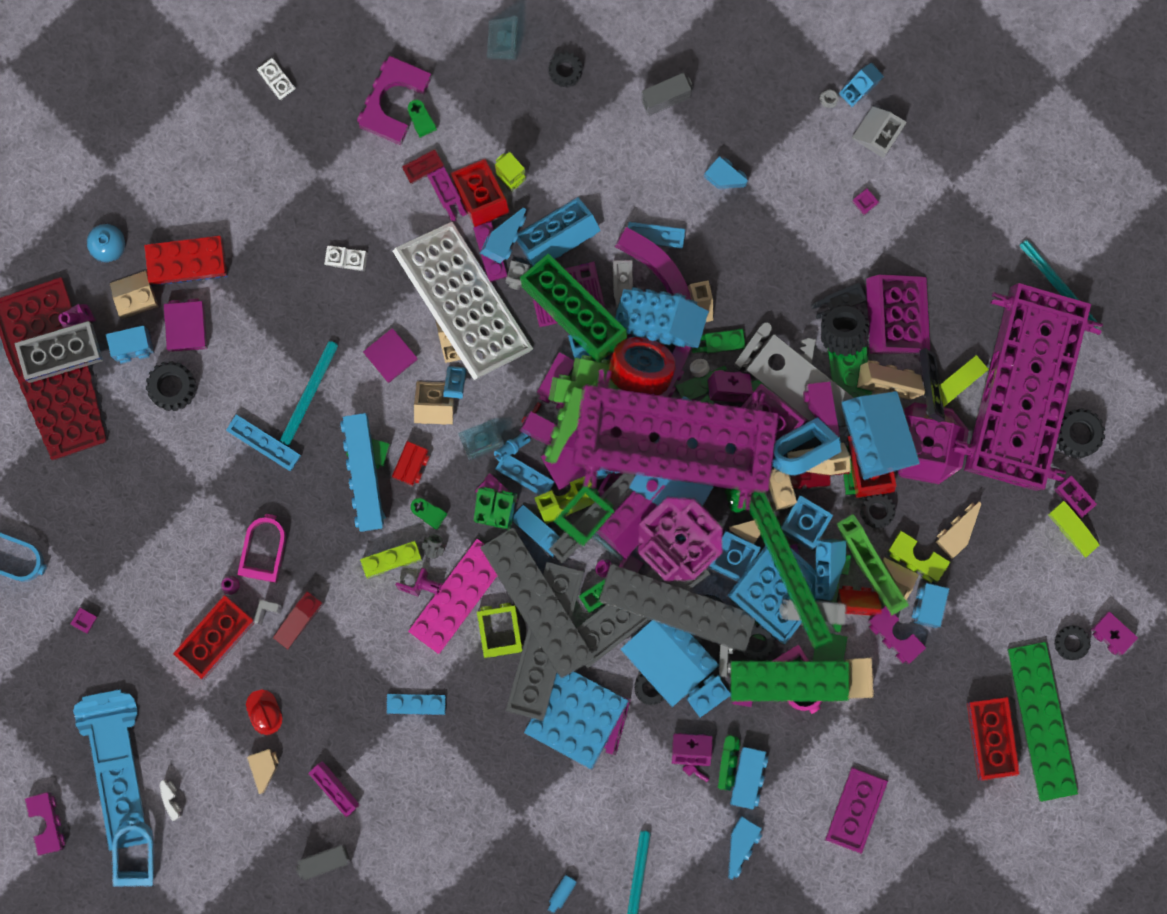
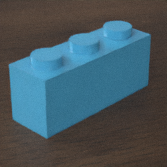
[730,747,768,809]

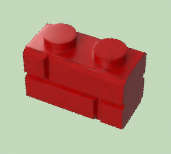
[392,441,430,487]

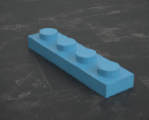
[226,415,301,472]

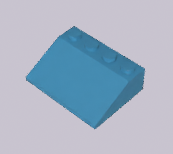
[841,391,920,480]
[620,621,718,707]

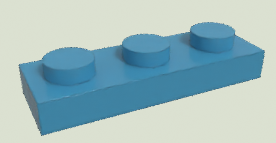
[628,222,685,249]
[495,456,555,495]
[387,694,446,715]

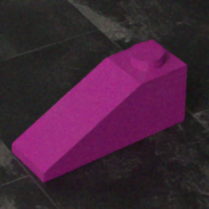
[803,382,840,437]

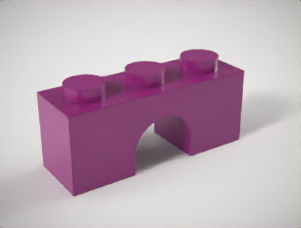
[868,606,926,664]
[25,793,66,856]

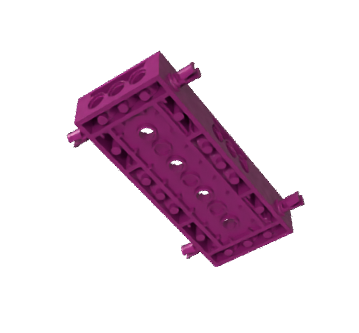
[953,283,1103,491]
[572,370,778,510]

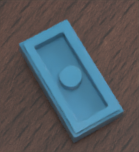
[443,366,467,399]

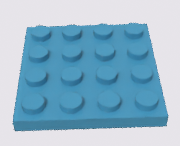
[728,546,819,644]
[524,672,629,770]

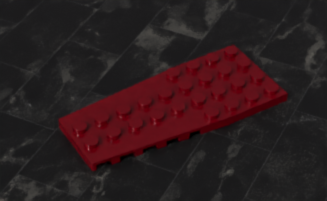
[0,277,107,461]

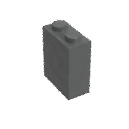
[641,73,693,116]
[296,844,351,880]

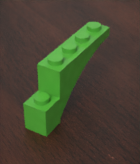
[548,355,612,403]
[544,378,622,464]
[837,514,909,615]

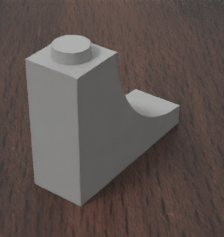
[780,599,846,624]

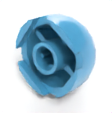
[87,224,126,263]

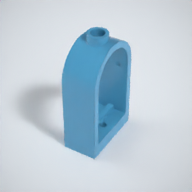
[772,417,841,475]
[0,533,47,582]
[113,817,154,886]

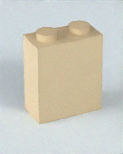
[766,469,797,512]

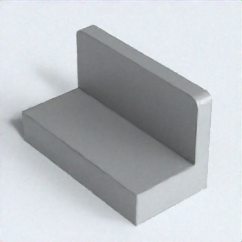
[254,600,283,625]

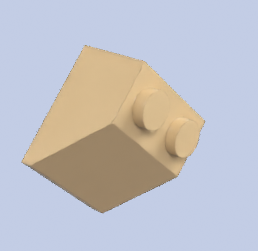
[110,271,159,319]
[414,381,454,425]
[844,658,873,699]

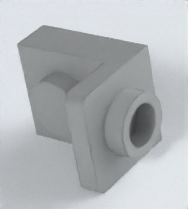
[506,261,530,290]

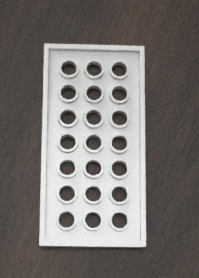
[393,222,533,380]

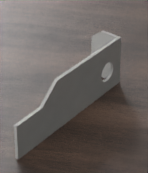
[744,335,854,427]

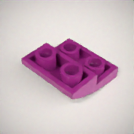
[363,328,418,383]

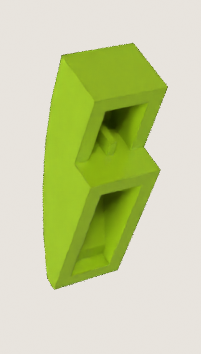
[940,355,989,407]
[1048,501,1099,558]

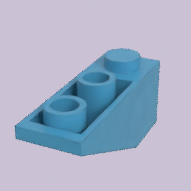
[480,208,526,263]
[815,538,846,601]
[728,817,763,879]

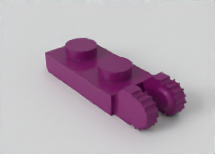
[427,167,466,222]

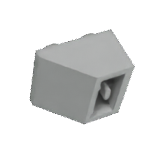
[852,106,907,158]

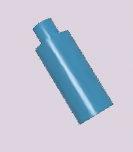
[548,875,577,913]

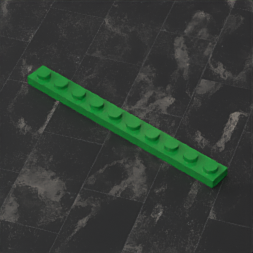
[750,492,833,648]

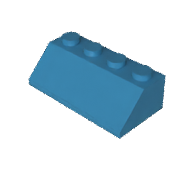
[516,197,601,266]

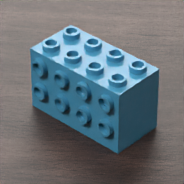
[615,287,709,348]

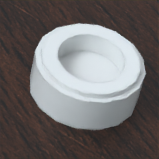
[690,359,710,377]

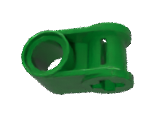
[408,100,437,138]
[411,498,448,530]

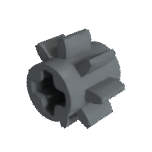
[421,535,446,559]

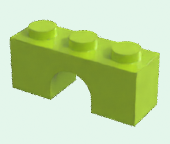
[495,152,526,192]
[534,476,595,524]
[887,531,950,583]
[360,541,422,579]

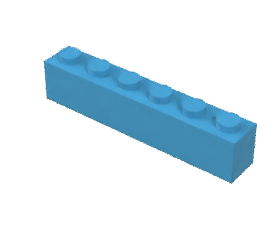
[340,413,385,532]

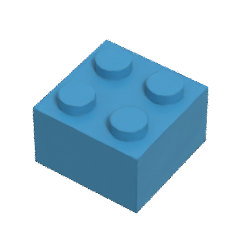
[106,325,154,364]
[780,496,833,550]
[708,531,760,582]
[911,583,949,628]

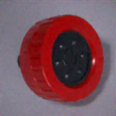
[609,337,676,396]

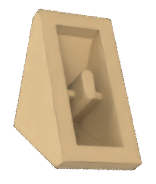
[728,520,760,544]

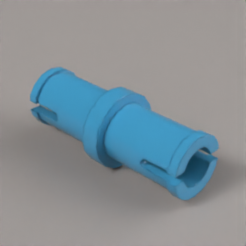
[494,432,530,462]

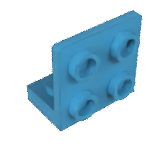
[686,675,730,718]

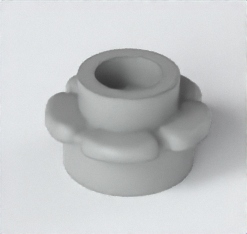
[820,90,839,108]

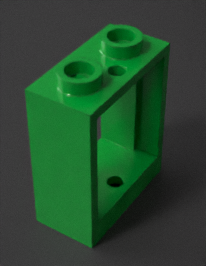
[554,486,614,547]

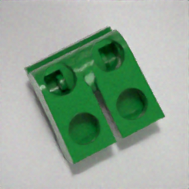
[474,486,518,530]

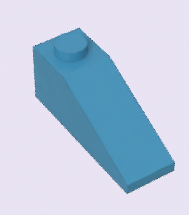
[512,505,560,558]

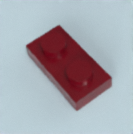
[402,149,444,184]

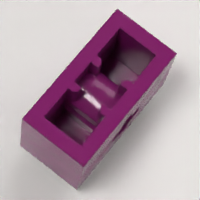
[707,370,752,403]
[1054,475,1097,518]
[1091,612,1138,656]
[671,733,712,766]

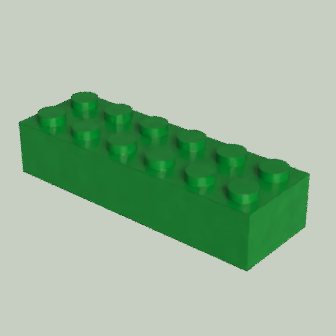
[520,253,627,363]
[730,662,849,701]

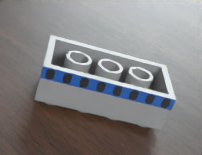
[15,321,103,383]

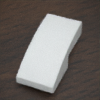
[257,58,295,100]
[324,246,368,271]
[160,780,182,821]

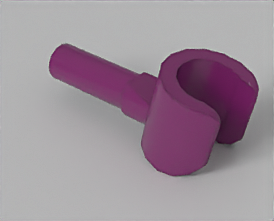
[682,765,709,782]

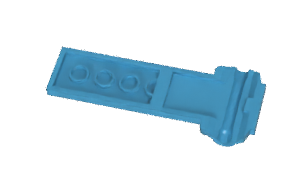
[73,690,148,851]

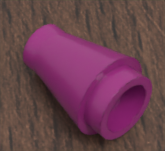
[221,576,240,595]

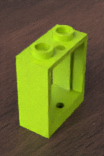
[477,603,522,658]

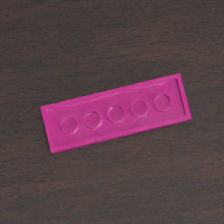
[408,539,497,654]

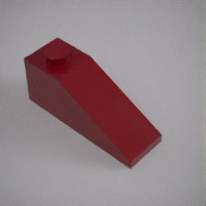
[273,591,324,649]

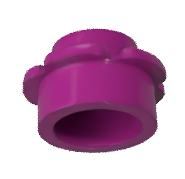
[595,559,612,578]

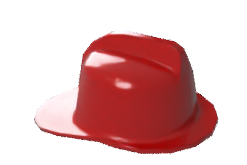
[246,689,282,735]

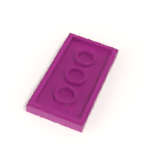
[825,767,888,854]

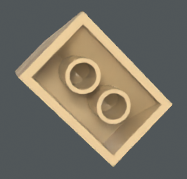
[857,361,925,400]

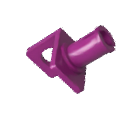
[58,304,96,328]
[395,568,442,597]

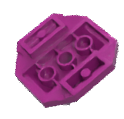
[896,402,969,484]
[638,496,722,581]

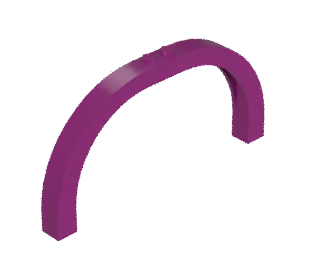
[519,227,691,450]

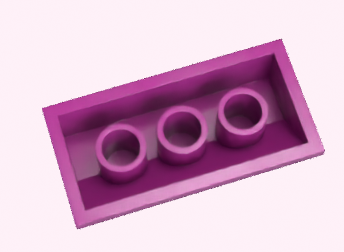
[597,480,665,559]

